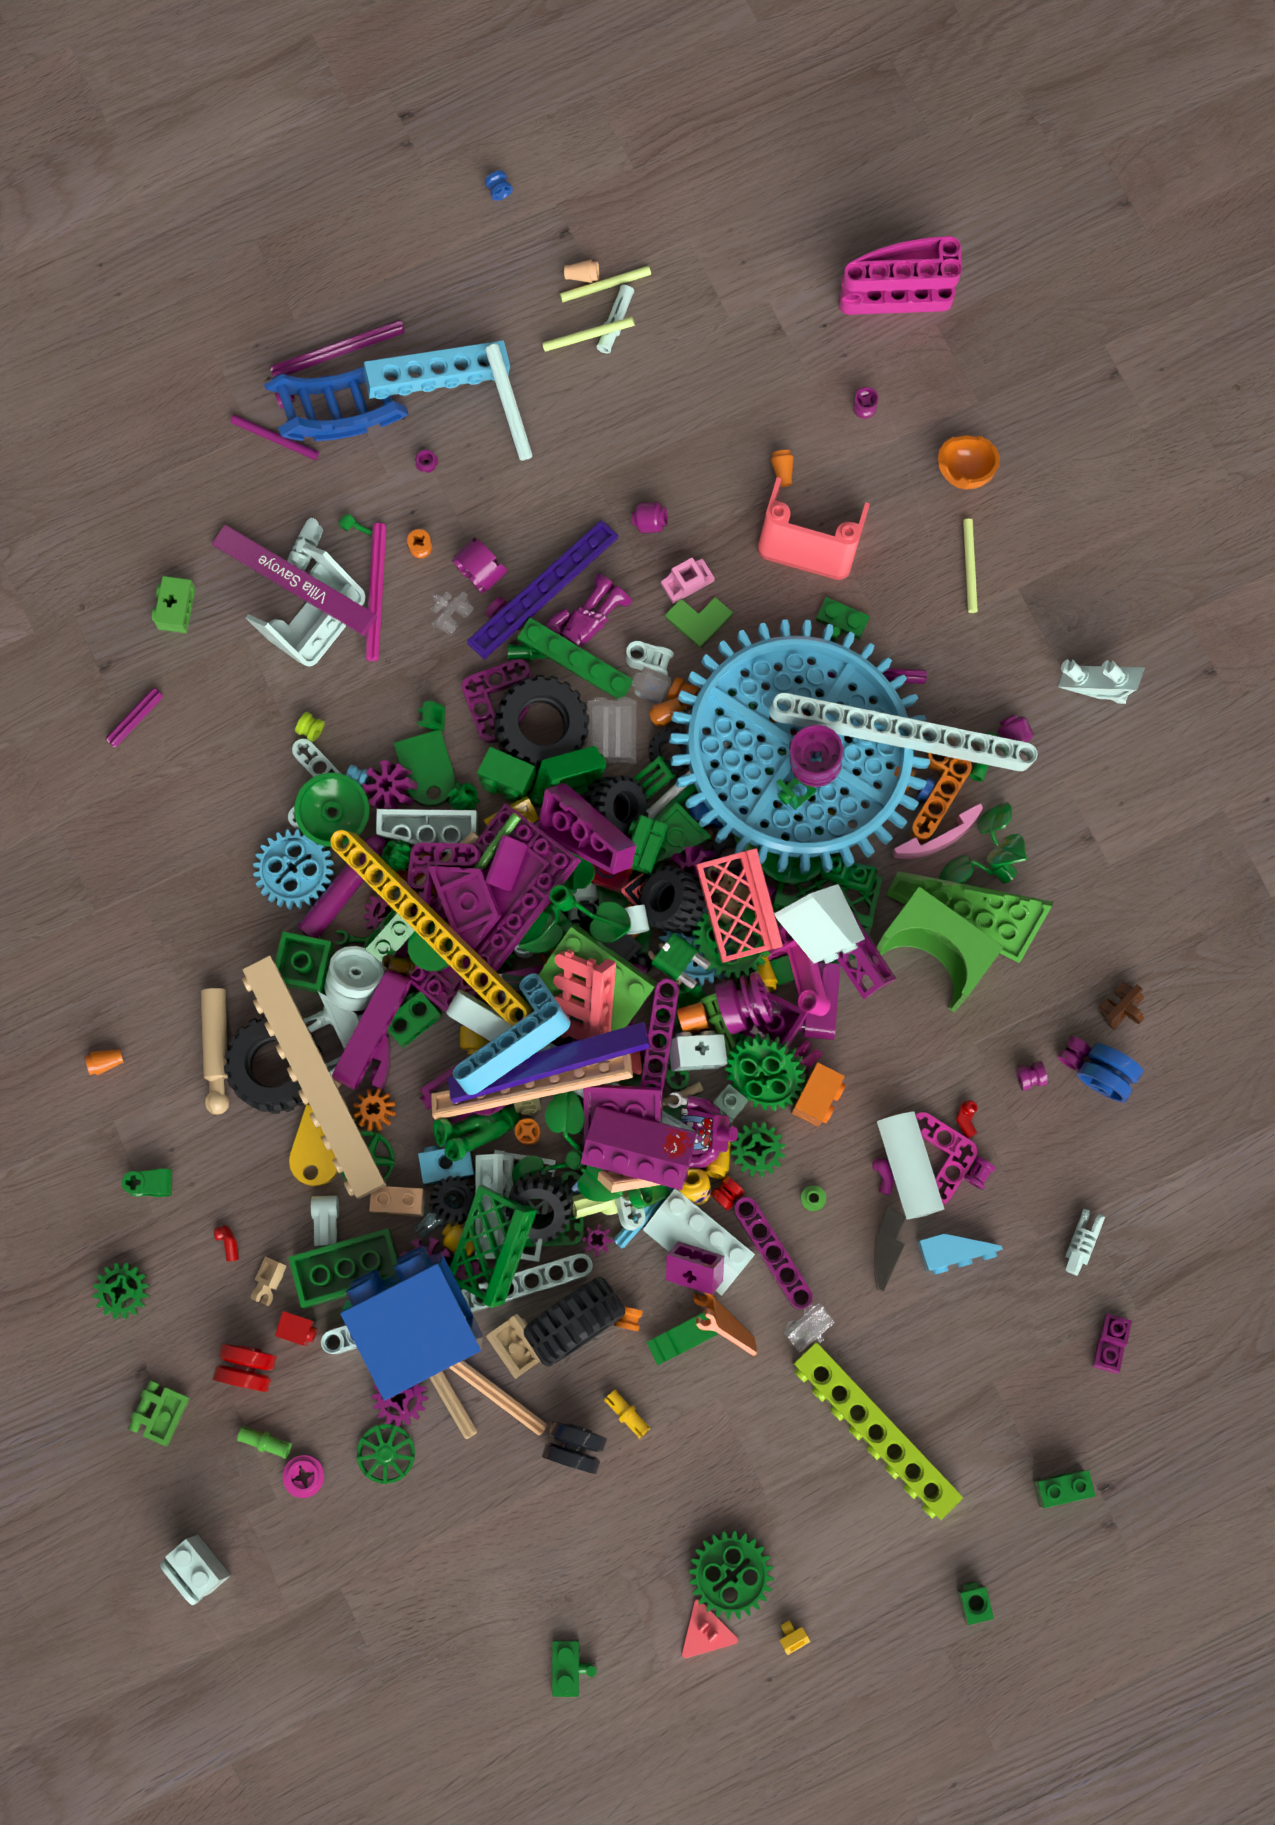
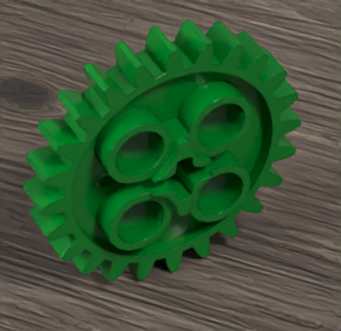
[691,900,771,980]
[725,1033,808,1111]
[689,1530,774,1620]

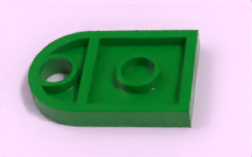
[394,729,456,807]

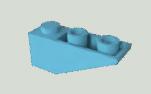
[917,1234,1003,1275]

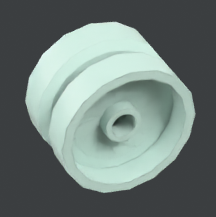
[324,946,384,1011]

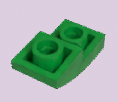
[820,854,878,893]

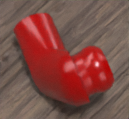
[956,1100,978,1139]

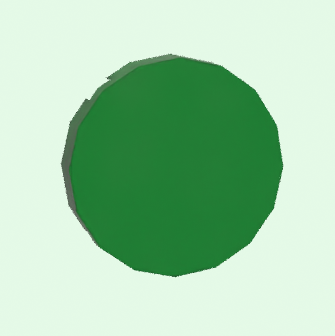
[408,921,453,972]

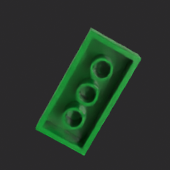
[288,1228,399,1309]

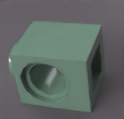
[713,1084,748,1125]

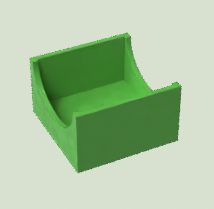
[877,887,1004,1013]

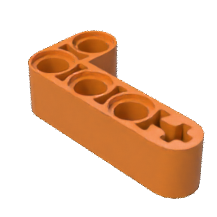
[910,753,972,844]

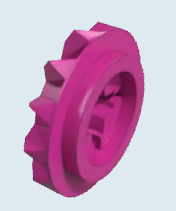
[283,1455,325,1498]

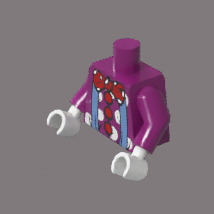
[668,1092,738,1168]

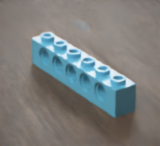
[363,341,510,399]

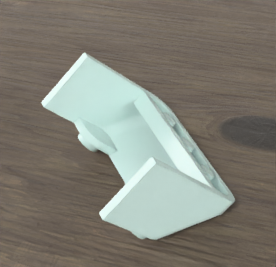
[246,543,365,666]

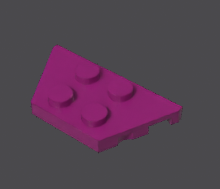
[428,866,502,957]

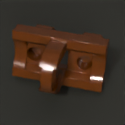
[1099,982,1144,1030]

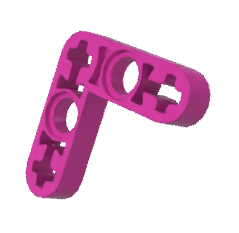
[916,1112,978,1205]

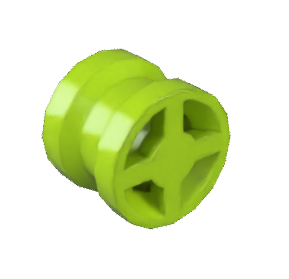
[295,712,325,742]

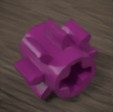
[582,1224,614,1257]

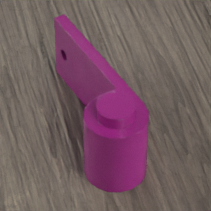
[799,962,841,1040]

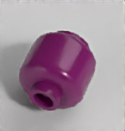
[631,501,668,534]
[997,714,1034,743]

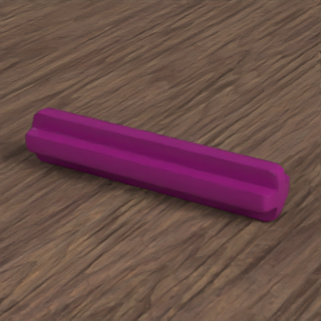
[105,688,163,747]

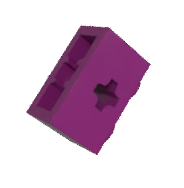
[666,1242,725,1295]

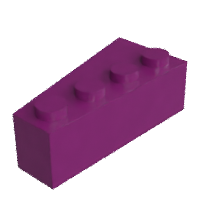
[538,783,636,874]

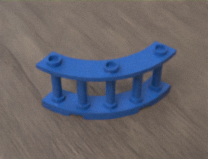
[264,359,409,441]

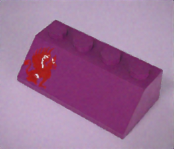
[581,1106,697,1190]

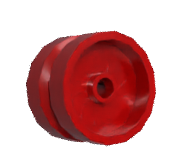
[212,1343,277,1392]

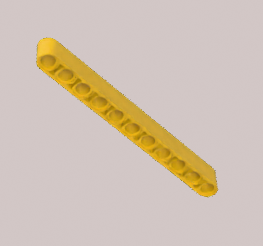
[330,830,534,1026]

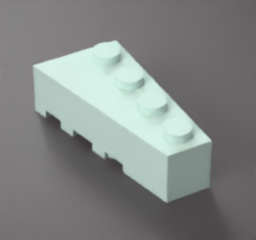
[376,809,478,857]

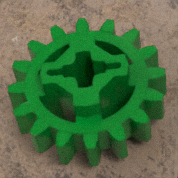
[731,1122,786,1178]
[93,1263,151,1319]

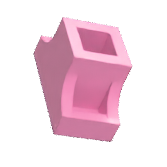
[661,557,715,604]

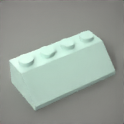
[643,1189,755,1296]

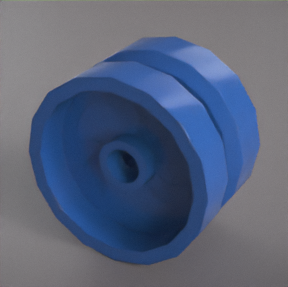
[1076,1043,1144,1103]

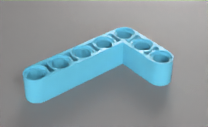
[453,973,571,1095]

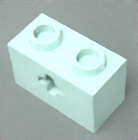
[670,1031,727,1071]

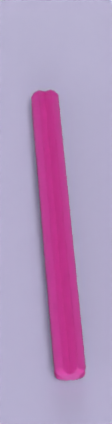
[365,523,386,661]

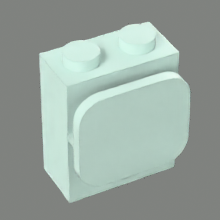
[159,1535,231,1605]

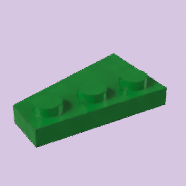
[654,802,712,866]

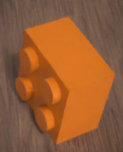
[791,1062,846,1127]

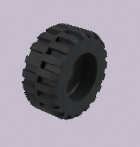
[493,675,590,773]
[224,1015,324,1114]
[523,1276,625,1367]

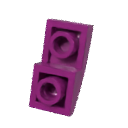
[370,1035,391,1091]
[1092,1313,1132,1374]

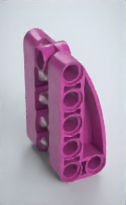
[839,236,962,315]

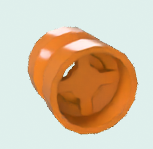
[667,677,700,709]

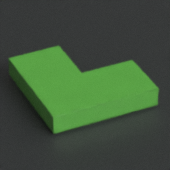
[665,597,733,649]

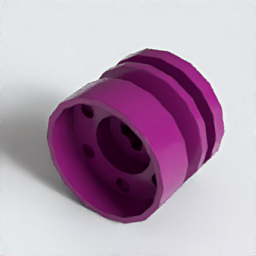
[790,725,843,787]
[715,971,774,1035]

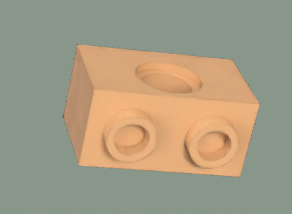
[369,1186,426,1217]

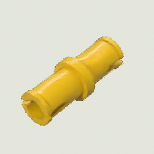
[604,1389,651,1439]

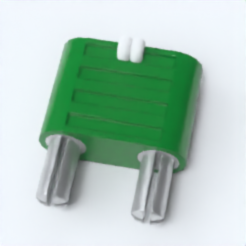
[651,933,711,989]

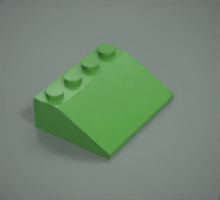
[539,924,658,1031]

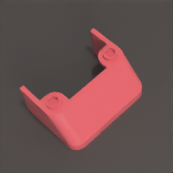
[758,477,870,580]

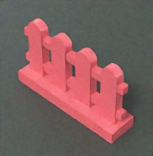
[553,949,616,1040]

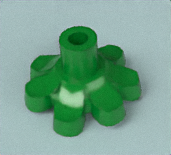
[677,983,705,1009]

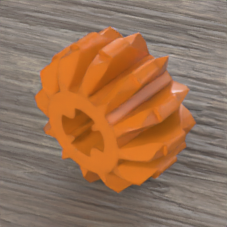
[353,1088,396,1131]

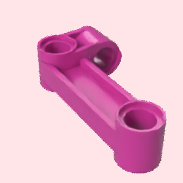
[767,925,831,1016]

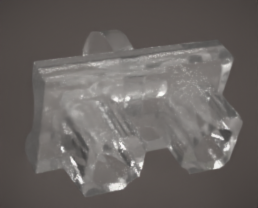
[431,591,474,635]
[784,1303,835,1353]

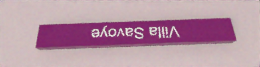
[212,525,377,636]

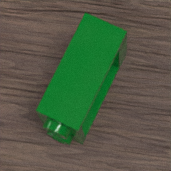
[534,745,606,804]

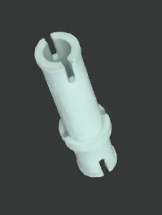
[596,285,635,354]

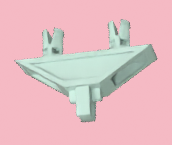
[1058,659,1145,704]
[303,991,363,1084]

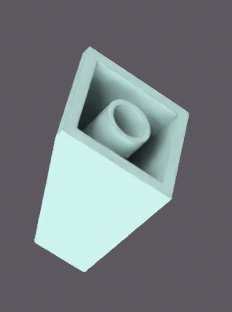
[774,884,865,964]

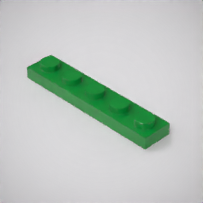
[517,618,634,702]

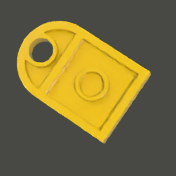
[289,1105,355,1186]

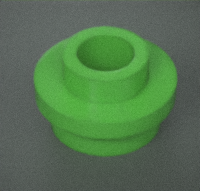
[801,1186,826,1211]

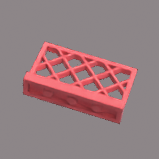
[696,848,783,963]

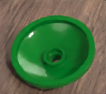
[294,773,369,847]

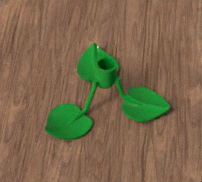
[938,802,1027,884]
[518,851,631,953]
[512,1091,623,1202]

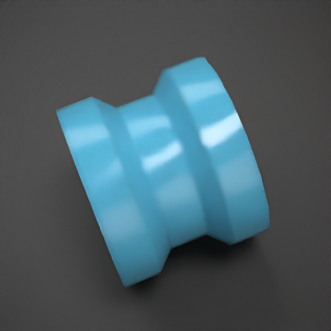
[346,764,370,787]

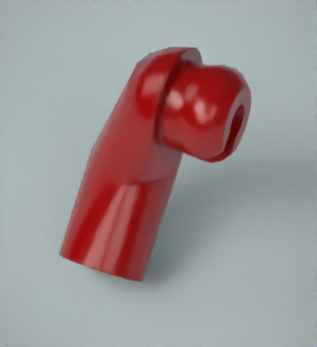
[214,1225,239,1262]

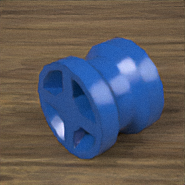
[484,170,513,201]

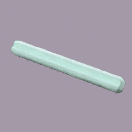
[485,344,532,461]

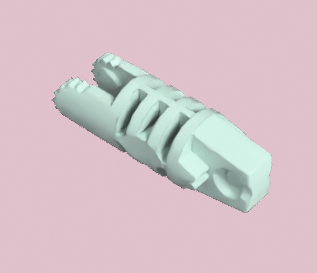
[287,517,323,571]
[1065,1209,1105,1276]

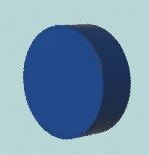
[916,777,936,803]

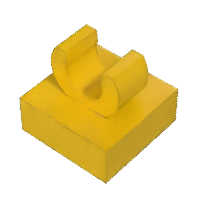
[779,1620,810,1655]

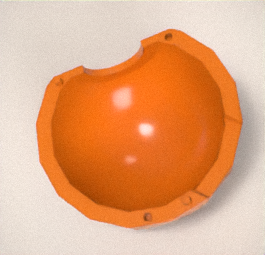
[938,435,1000,490]

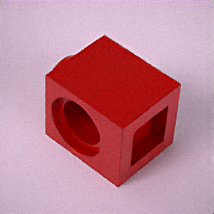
[275,1311,318,1346]

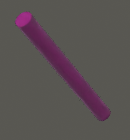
[230,414,319,461]

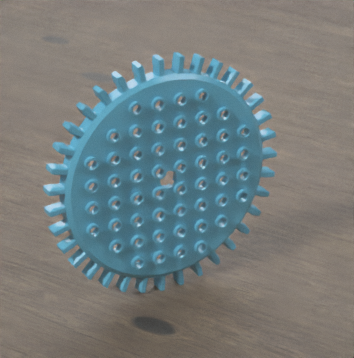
[669,620,930,874]

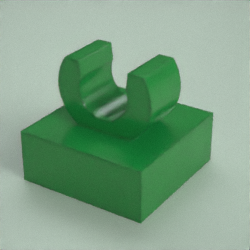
[417,701,445,731]

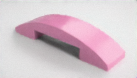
[892,804,983,859]

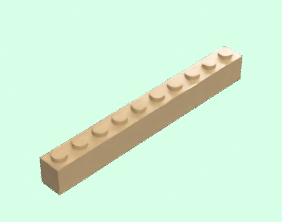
[242,956,386,1199]

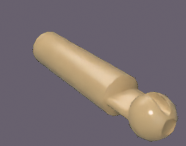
[201,988,230,1115]

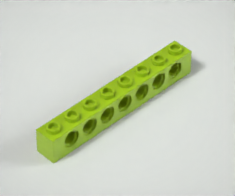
[793,1342,963,1520]

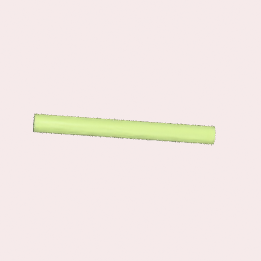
[560,266,651,303]
[543,316,635,352]
[963,519,978,613]

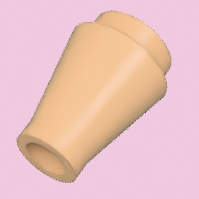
[564,259,599,283]

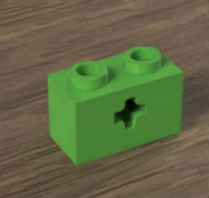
[152,576,196,633]

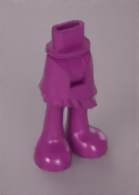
[560,574,633,648]

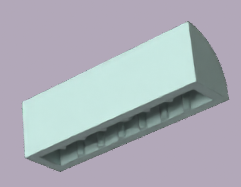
[877,1112,944,1219]

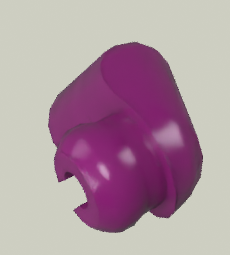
[872,1158,895,1196]

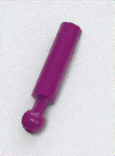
[296,835,387,939]

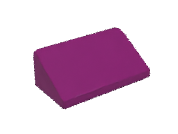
[485,835,528,891]

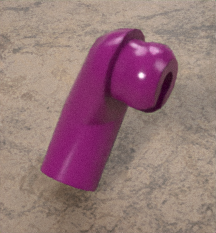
[546,608,571,636]

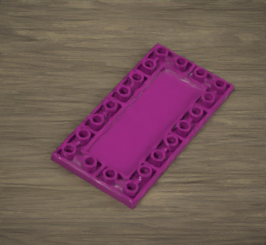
[393,803,581,1012]

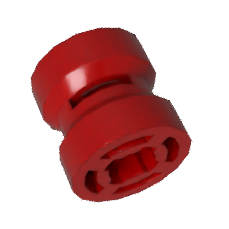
[711,1176,745,1211]

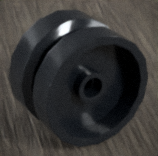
[542,1421,607,1474]

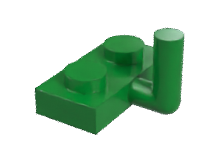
[816,597,870,643]
[552,1640,598,1697]

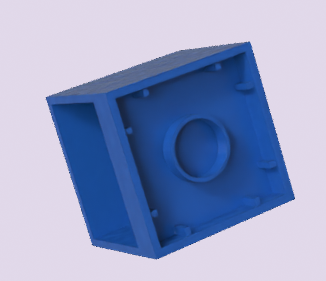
[340,1246,483,1401]

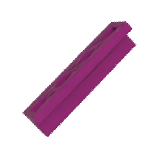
[837,910,897,999]

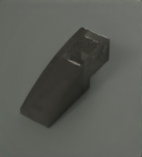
[874,1207,906,1292]

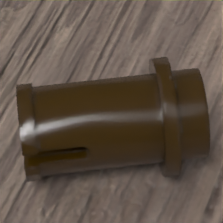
[382,954,415,976]

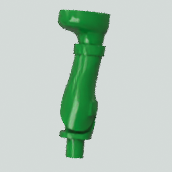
[433,1106,521,1161]

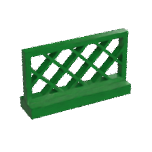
[773,876,883,933]
[450,1185,537,1308]

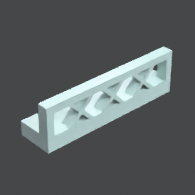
[475,1154,514,1259]

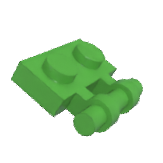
[128,1380,190,1447]

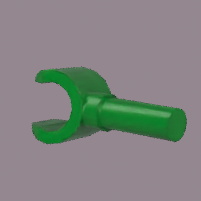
[338,514,373,536]
[335,930,367,947]

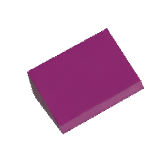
[741,993,809,1048]

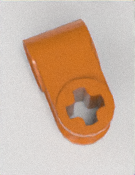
[677,1002,709,1034]

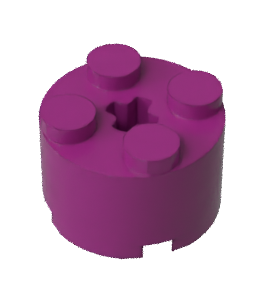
[451,536,508,594]

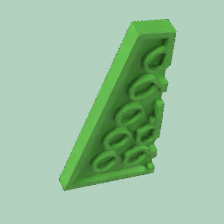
[886,871,1054,963]

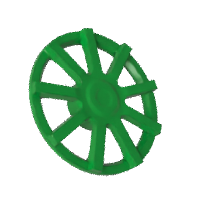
[356,1424,415,1484]

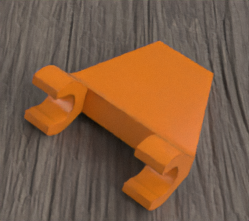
[693,1293,757,1356]

